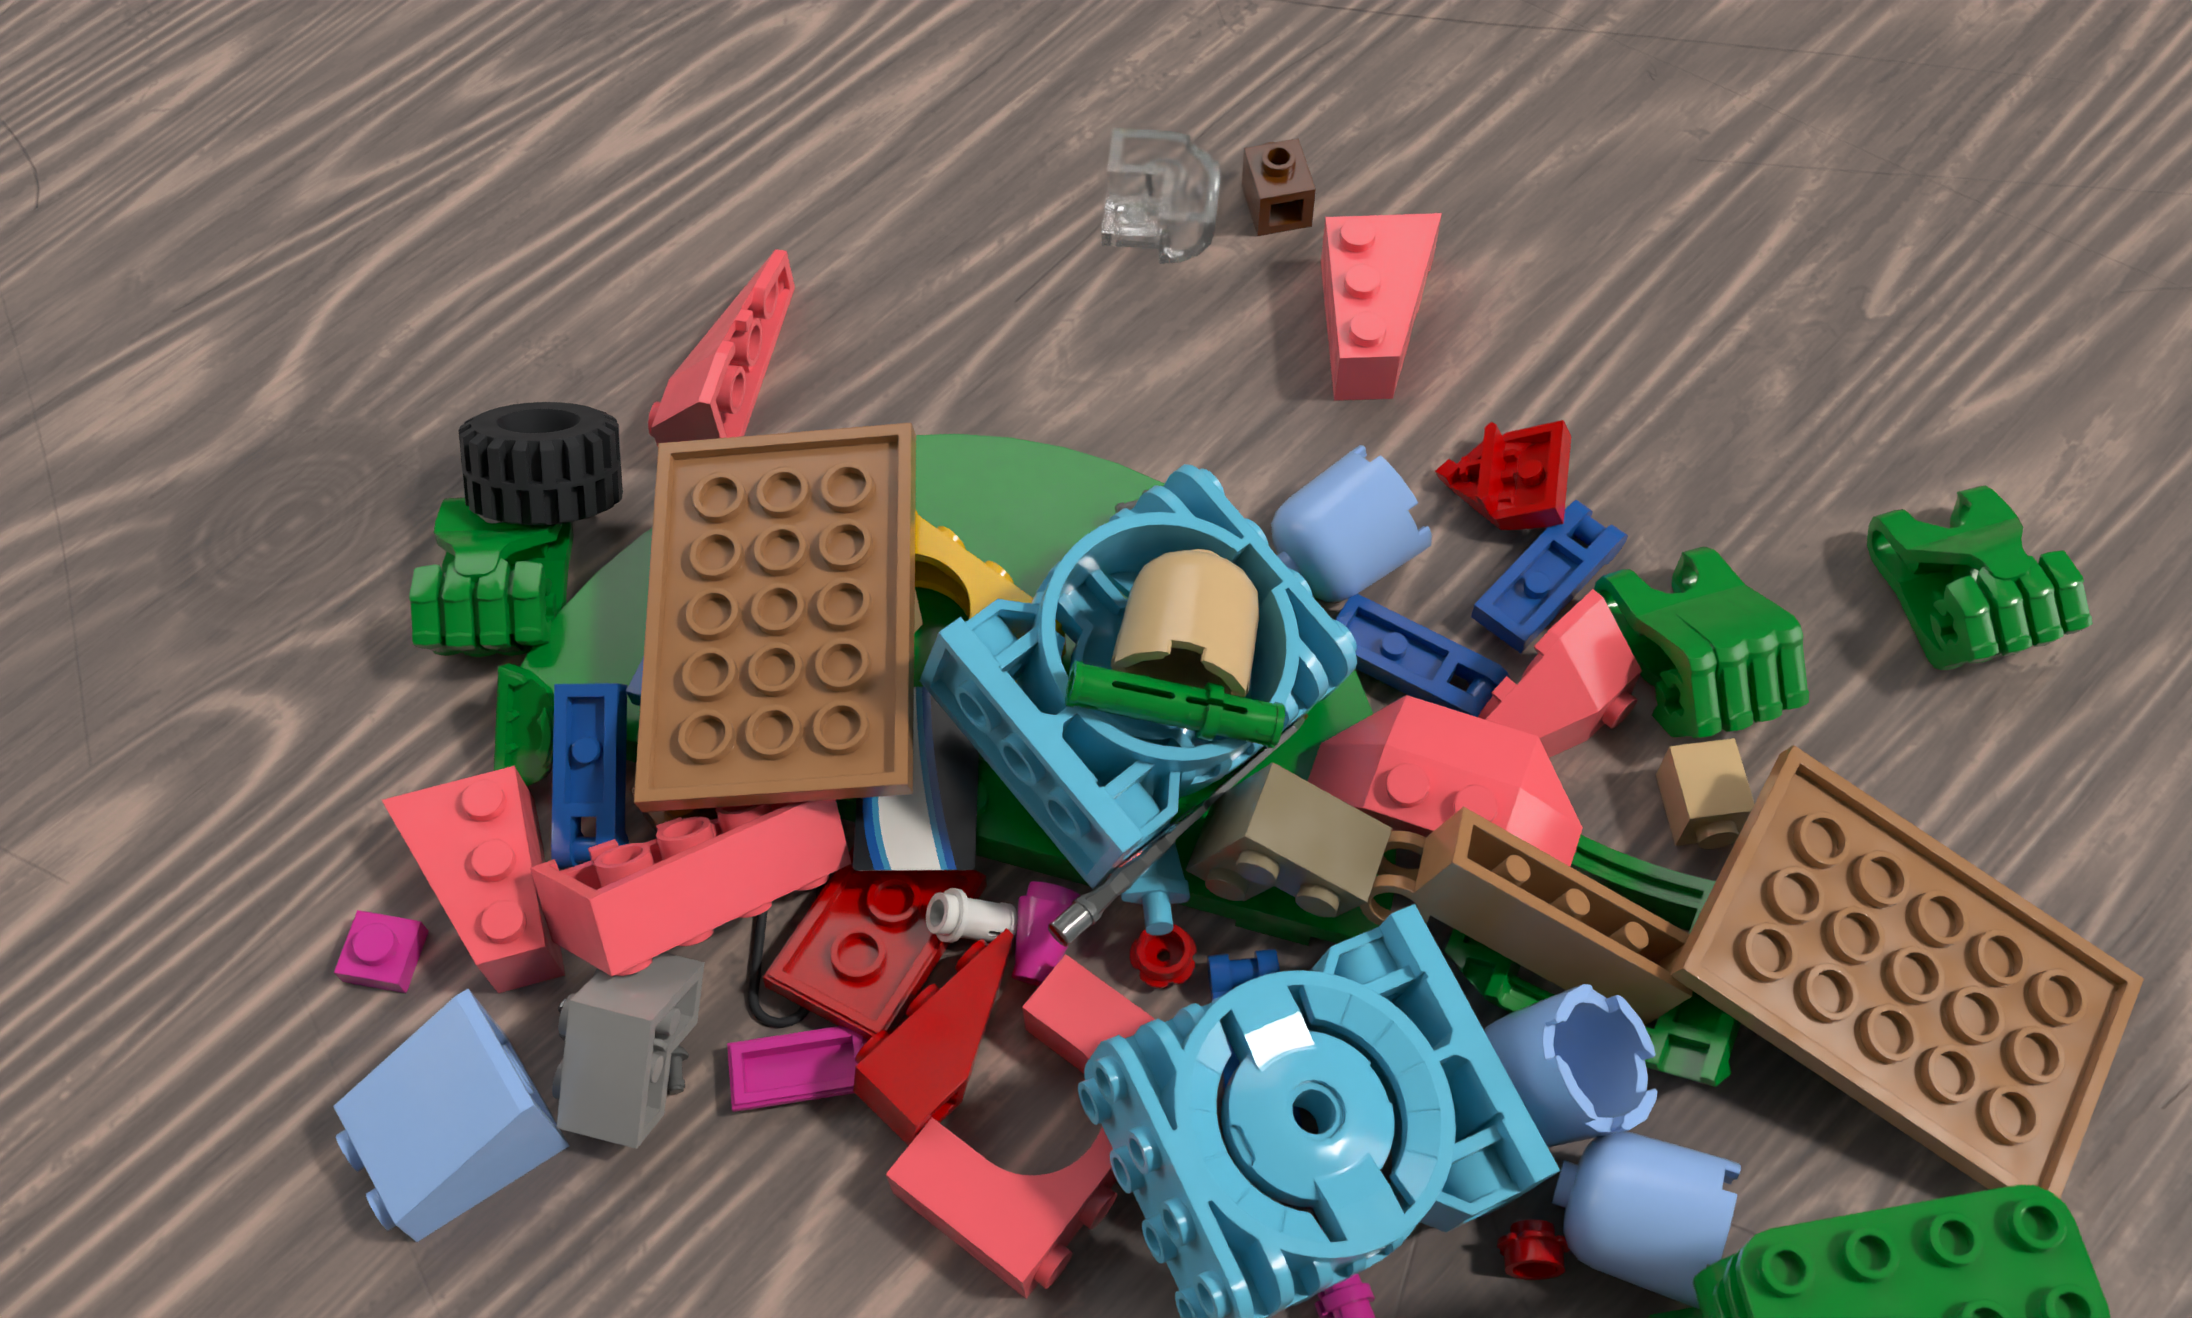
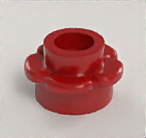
[1130,924,1197,988]
[1497,1219,1570,1280]

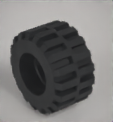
[459,402,623,525]

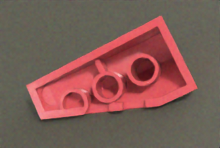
[648,249,795,446]
[1478,589,1642,758]

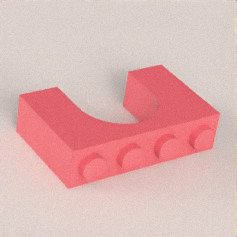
[885,954,1155,1299]

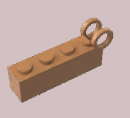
[1360,807,1693,1026]

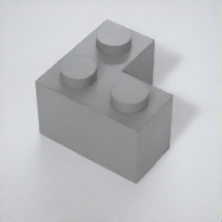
[552,952,705,1149]

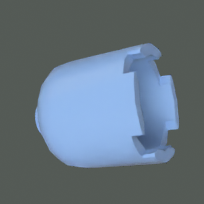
[1271,445,1432,602]
[1484,984,1657,1147]
[1552,1131,1741,1309]

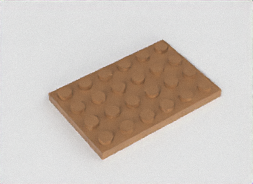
[634,423,916,812]
[1670,745,2144,1199]

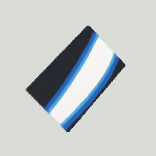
[853,687,979,871]

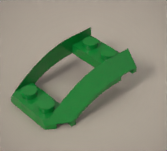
[1445,835,1741,1087]

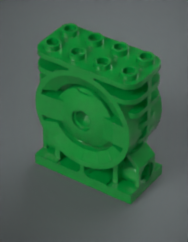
[1647,1185,2111,1318]

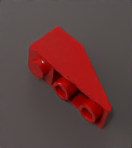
[853,928,1014,1146]

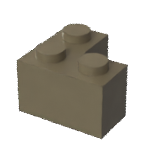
[1186,762,1392,918]

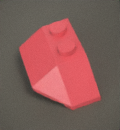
[1308,695,1583,867]

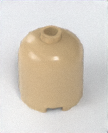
[1111,549,1259,697]

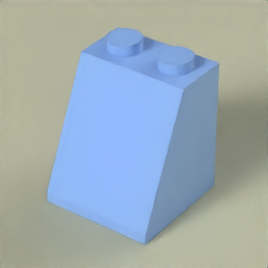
[333,989,569,1242]

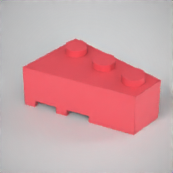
[382,766,565,994]

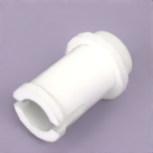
[926,888,1018,943]

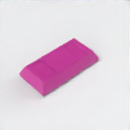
[727,1026,867,1112]

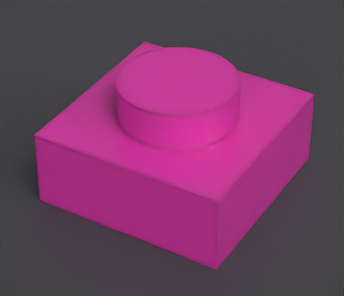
[334,910,429,993]

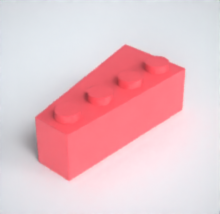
[530,799,852,977]

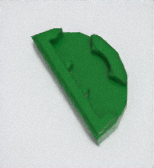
[494,663,554,787]

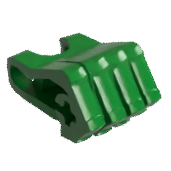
[1867,486,2093,670]
[409,497,574,657]
[1594,546,1809,738]

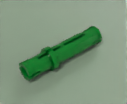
[1065,660,1285,749]

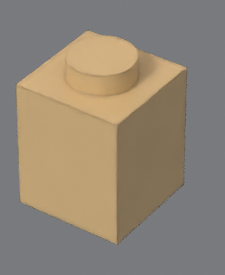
[1656,738,1755,849]

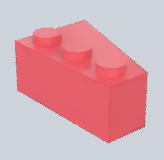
[1321,213,1442,401]

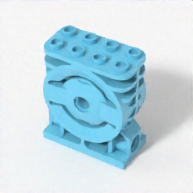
[919,464,1357,889]
[1078,904,1560,1318]

